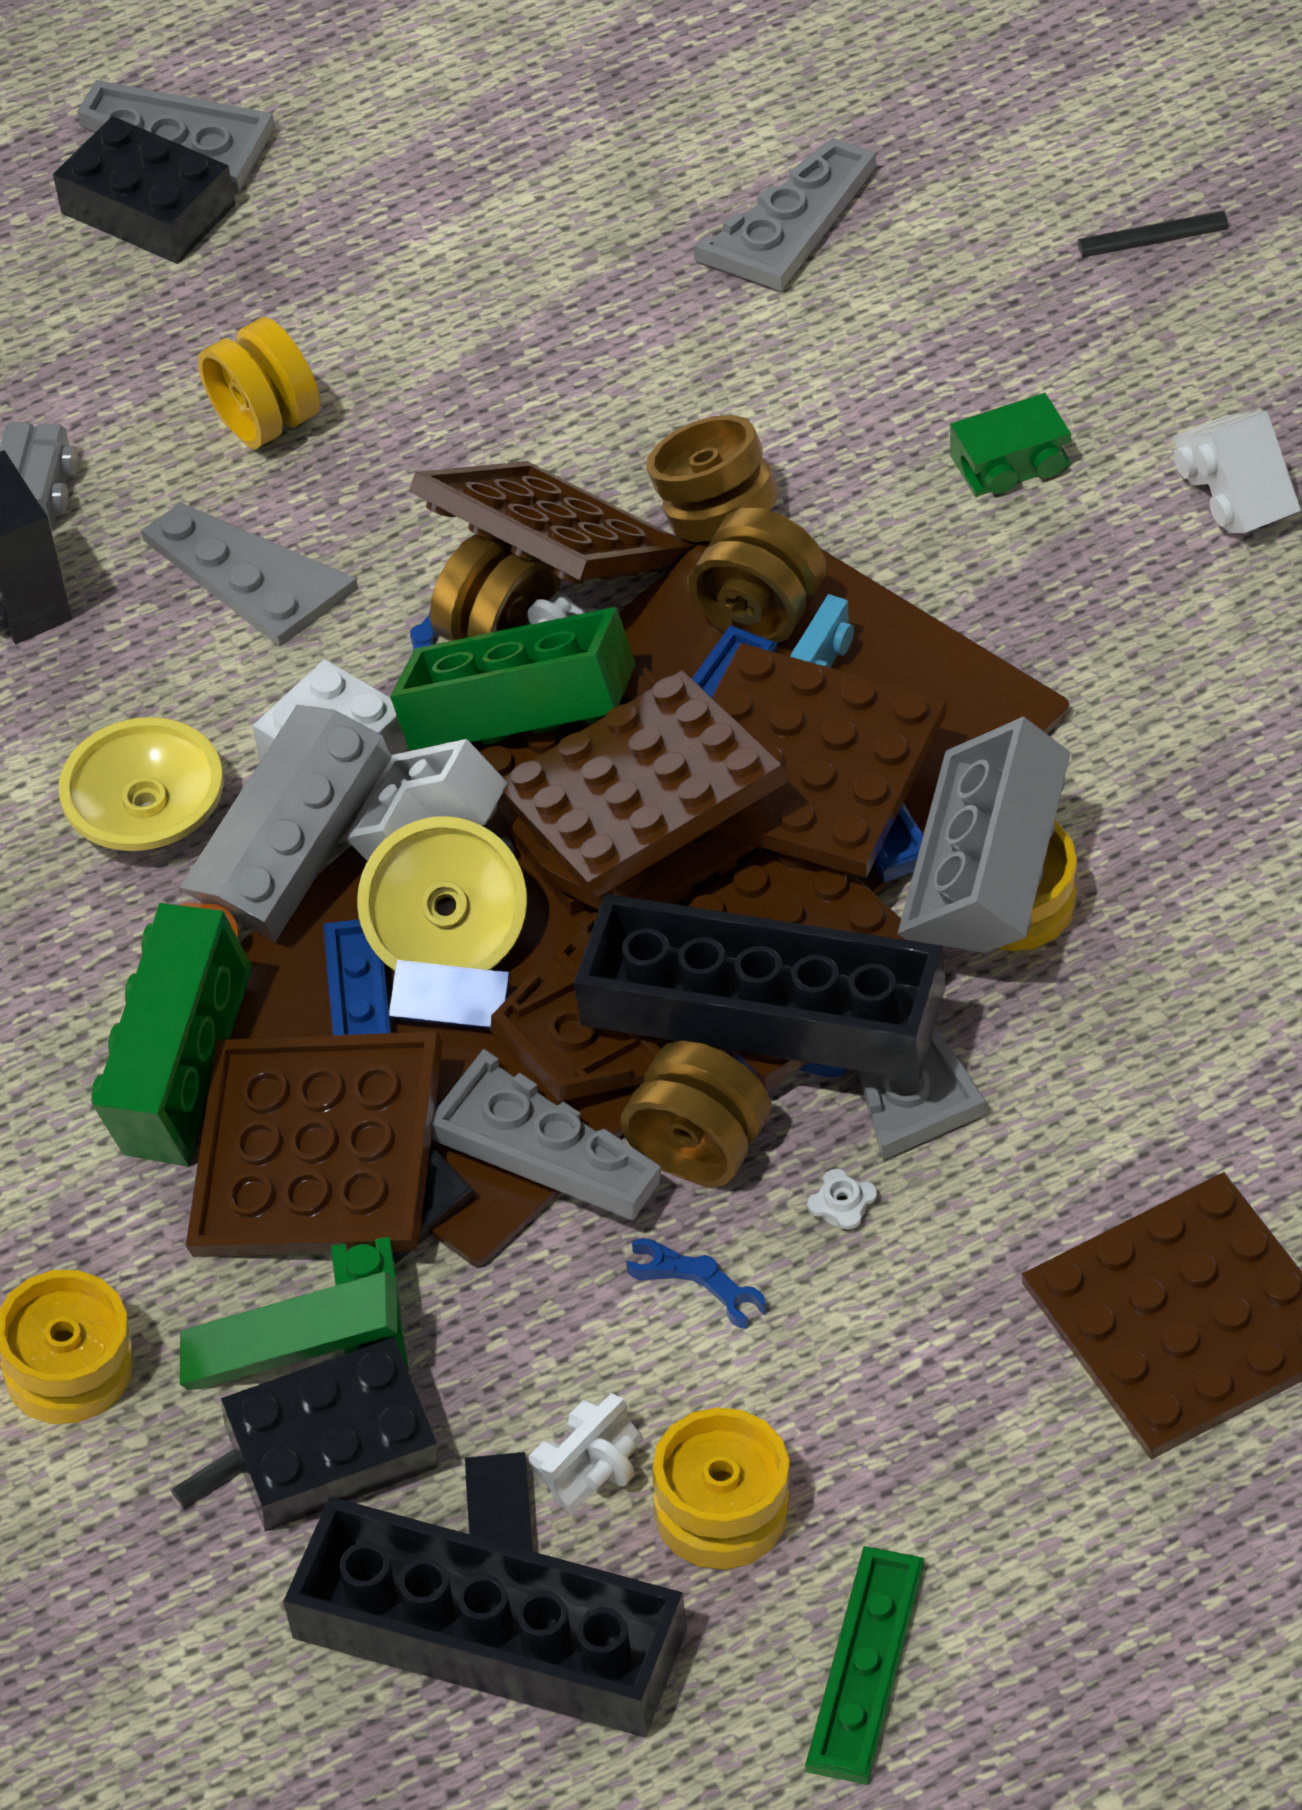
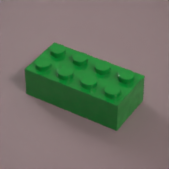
[390,607,636,751]
[91,903,253,1167]

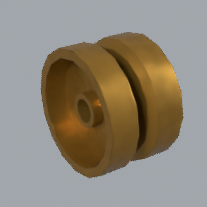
[646,415,778,542]
[688,508,826,643]
[429,534,561,641]
[621,1041,771,1188]

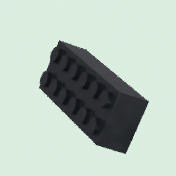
[574,894,946,1080]
[283,1496,687,1737]

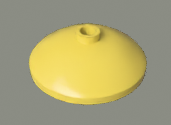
[58,717,224,851]
[357,816,527,971]

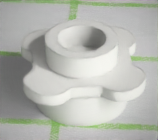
[807,1169,877,1229]

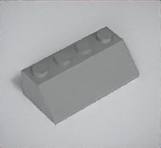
[179,705,392,943]
[897,716,1071,953]

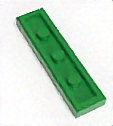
[180,1271,397,1390]
[805,1546,925,1785]

